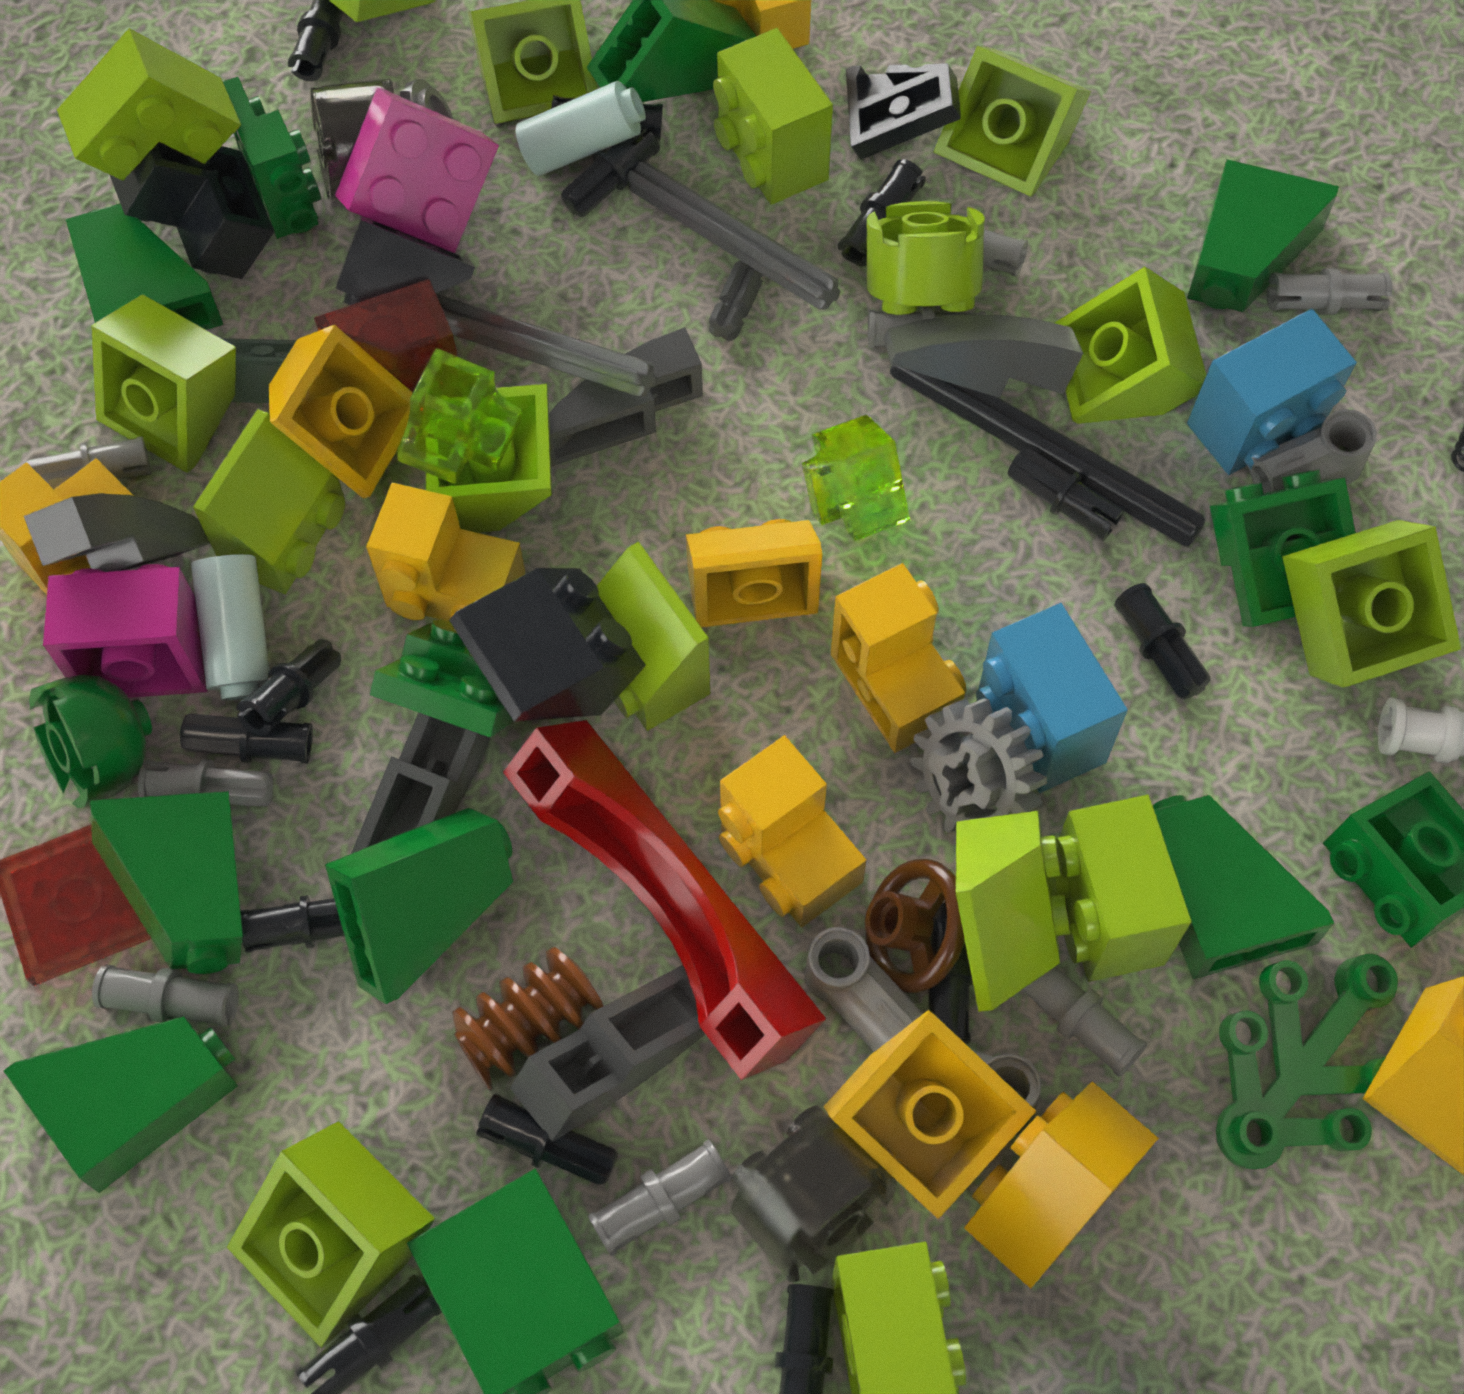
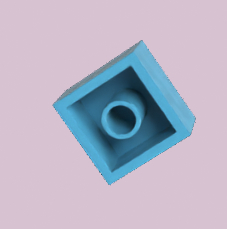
[1187,309,1357,475]
[976,603,1128,794]

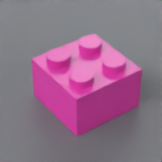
[335,87,499,253]
[43,564,208,698]

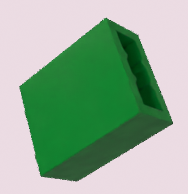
[407,1168,624,1394]

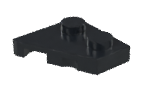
[846,63,961,160]

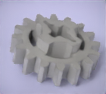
[910,698,1047,833]

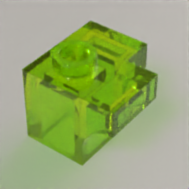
[397,348,522,484]
[801,414,910,541]

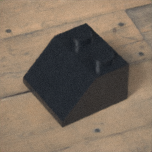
[336,216,475,316]
[449,568,646,722]

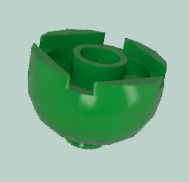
[29,674,152,808]

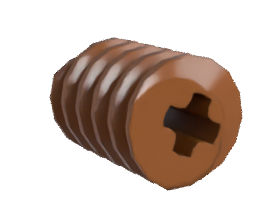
[452,947,604,1091]

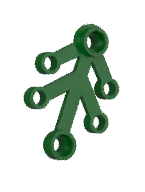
[1216,954,1398,1170]

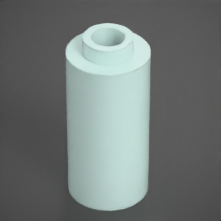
[516,81,646,176]
[191,555,270,701]

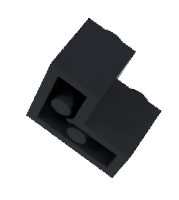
[110,142,275,279]

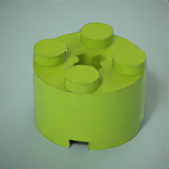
[867,201,985,315]

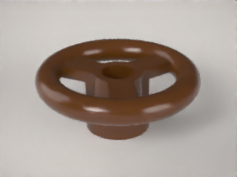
[865,859,965,993]

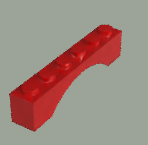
[503,720,827,1081]

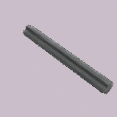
[626,161,840,310]
[414,294,657,397]

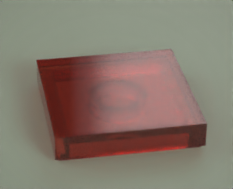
[0,824,151,986]

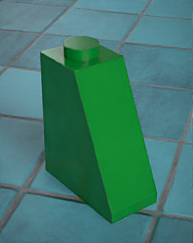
[586,0,756,102]
[1187,159,1339,312]
[65,203,224,330]
[90,791,243,974]
[1152,795,1334,979]
[325,808,513,1004]
[3,1016,238,1193]

